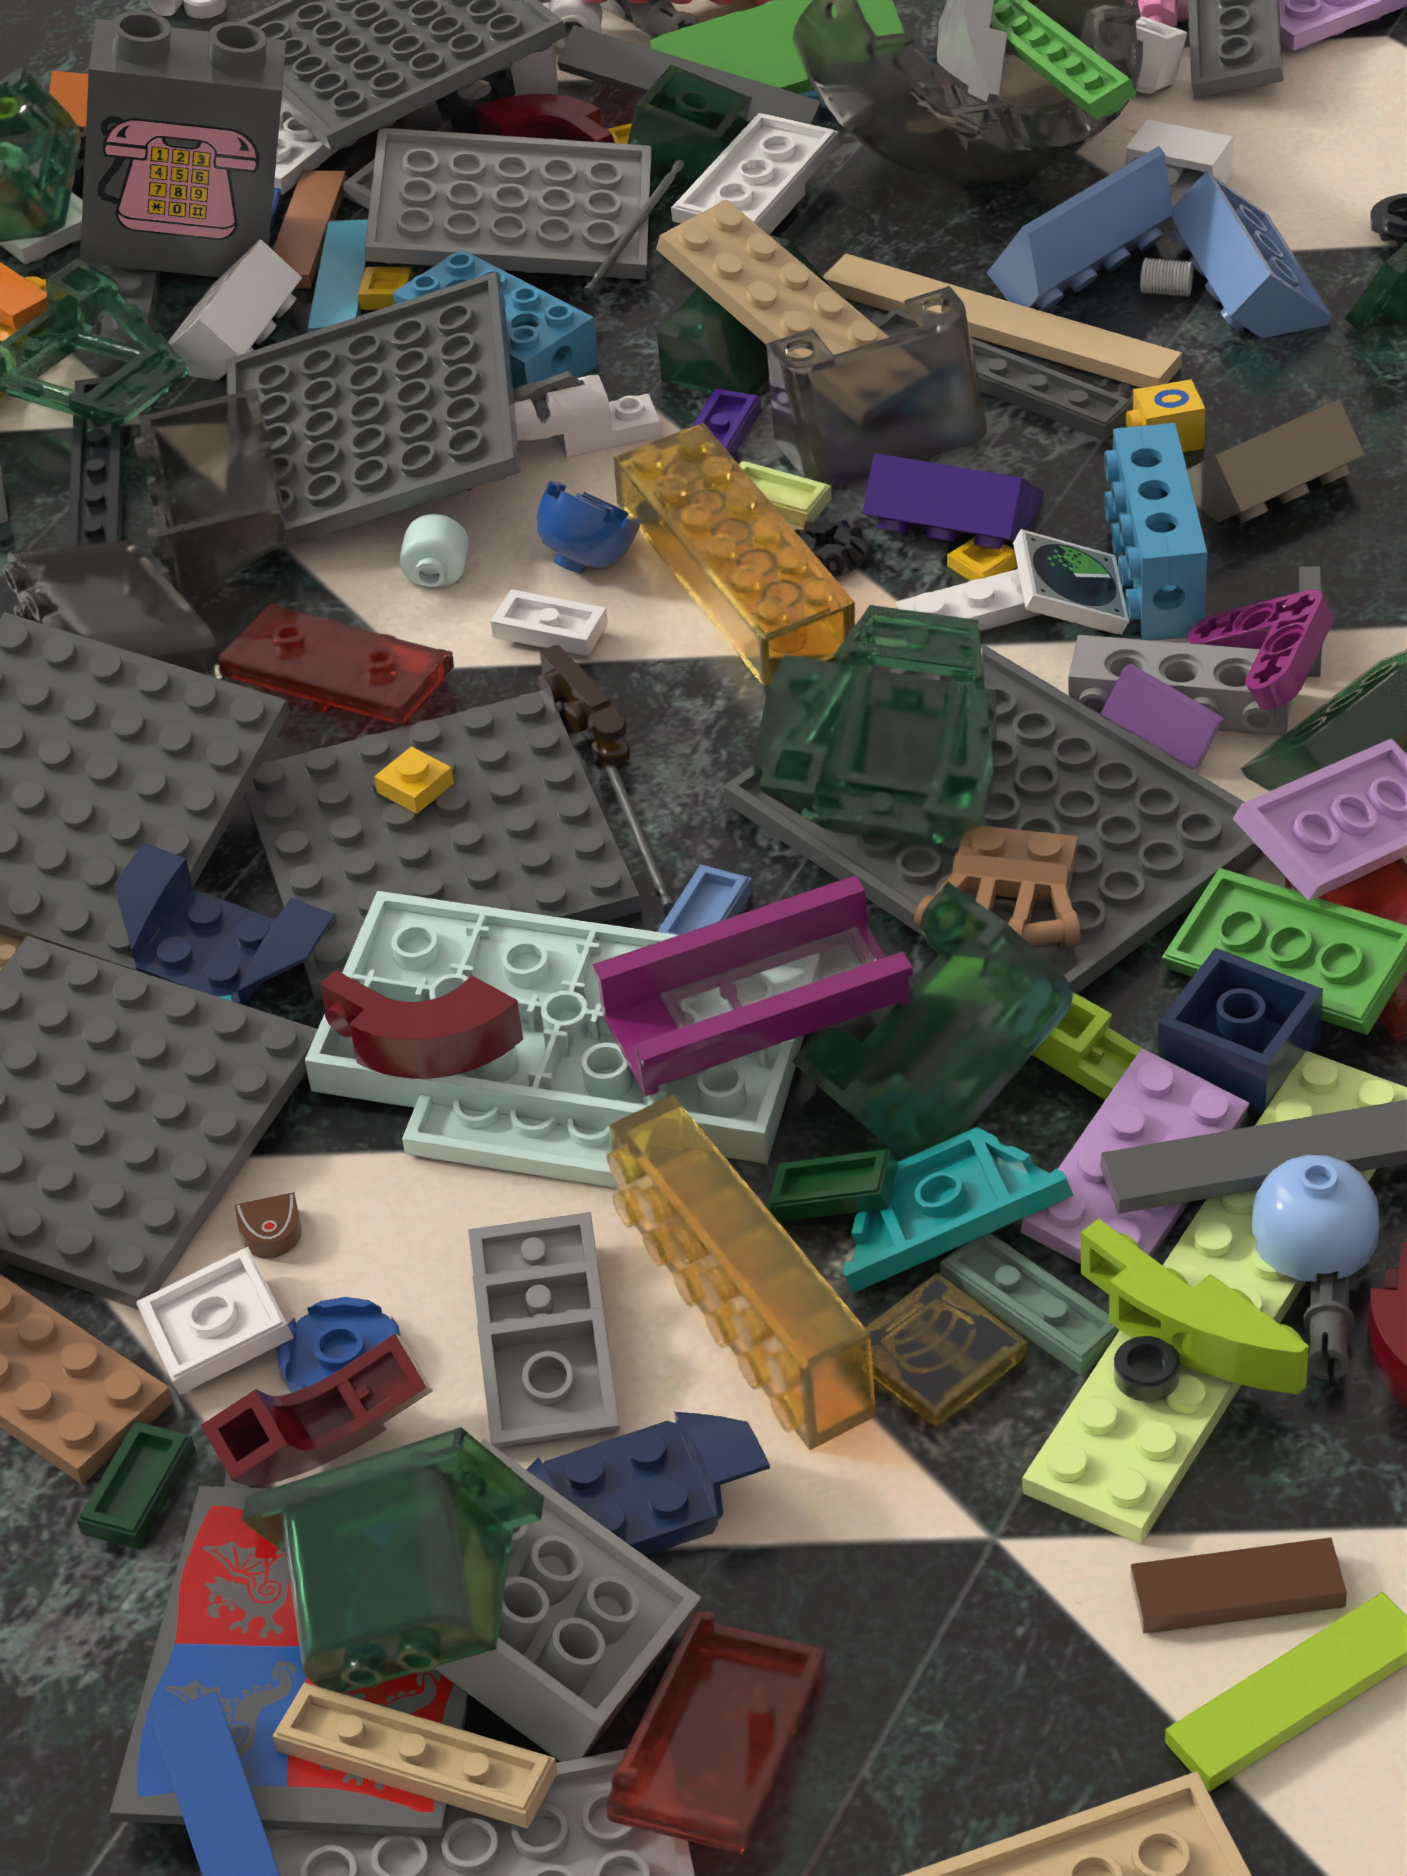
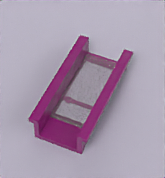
[592,875,913,1097]

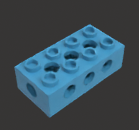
[393,249,599,389]
[1104,423,1207,640]

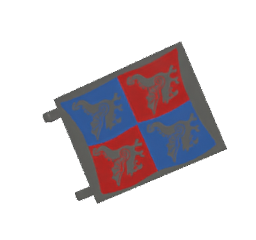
[110,1454,471,1837]

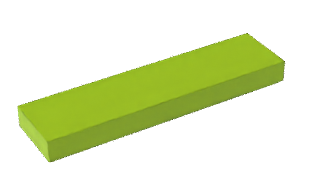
[1165,1592,1407,1792]

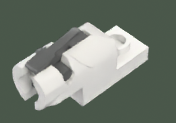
[513,371,662,457]

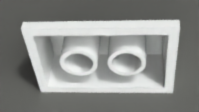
[151,239,302,381]

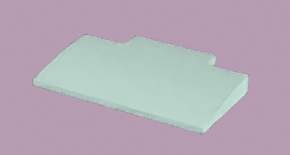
[305,891,821,1191]

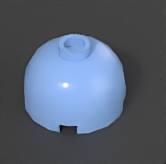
[1252,1155,1379,1282]

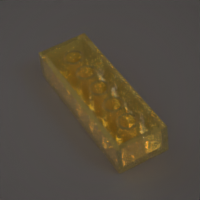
[613,423,855,686]
[607,1094,876,1450]

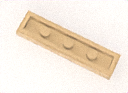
[272,1683,557,1829]

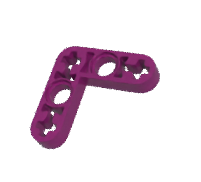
[1187,589,1335,710]

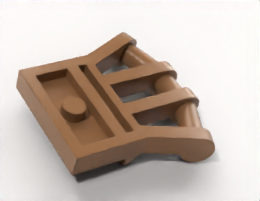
[914,824,1081,953]

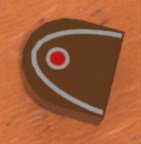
[235,1192,301,1257]

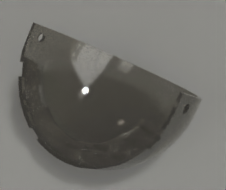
[793,0,1143,183]

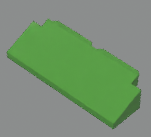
[642,0,912,137]

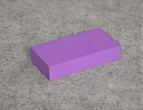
[1101,664,1225,769]

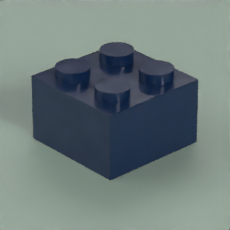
[1158,948,1323,1114]

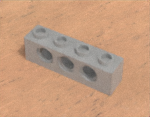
[1068,635,1292,736]

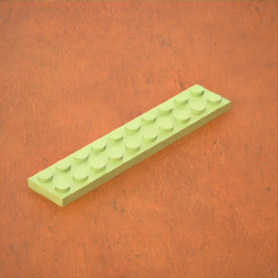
[1022,1051,1407,1544]

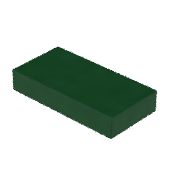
[767,1149,898,1223]
[77,1421,195,1550]

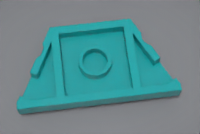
[842,1127,1074,1293]

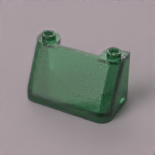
[0,67,81,242]
[792,881,1073,1160]

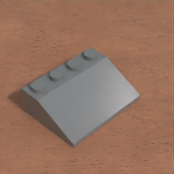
[351,1439,702,1762]

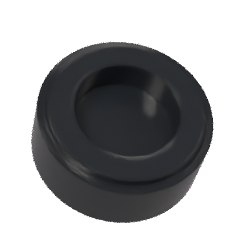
[1114,1336,1180,1402]

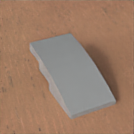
[937,0,1007,161]
[468,1212,620,1448]

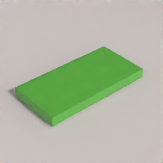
[1162,868,1407,1035]

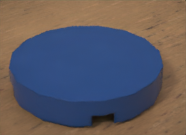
[277,1297,401,1393]

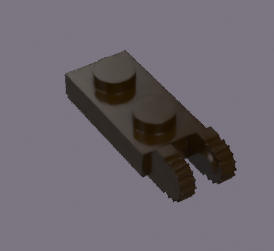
[538,645,630,768]

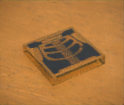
[846,1272,1028,1428]

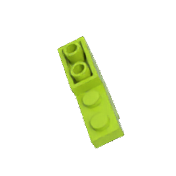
[922,957,1142,1100]
[1081,1218,1309,1394]

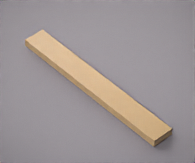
[821,253,1182,388]

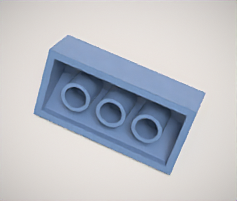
[987,146,1173,312]
[1171,171,1333,338]

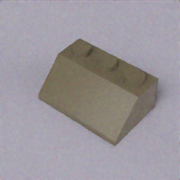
[1187,399,1365,524]

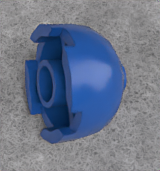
[536,481,642,574]

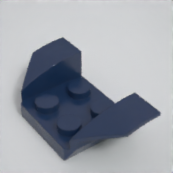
[114,843,336,1006]
[526,1411,770,1556]

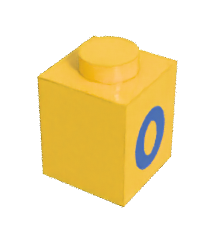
[1126,379,1205,453]

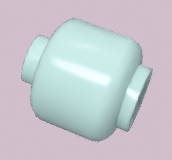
[400,514,470,587]

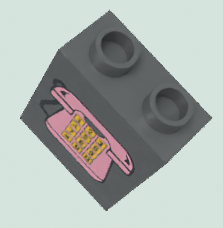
[80,11,286,277]

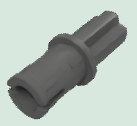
[1304,1271,1355,1380]

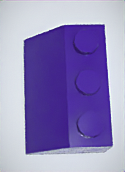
[862,453,1044,550]

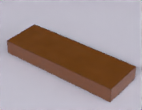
[1131,1537,1347,1634]

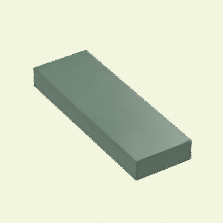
[940,1233,1119,1376]

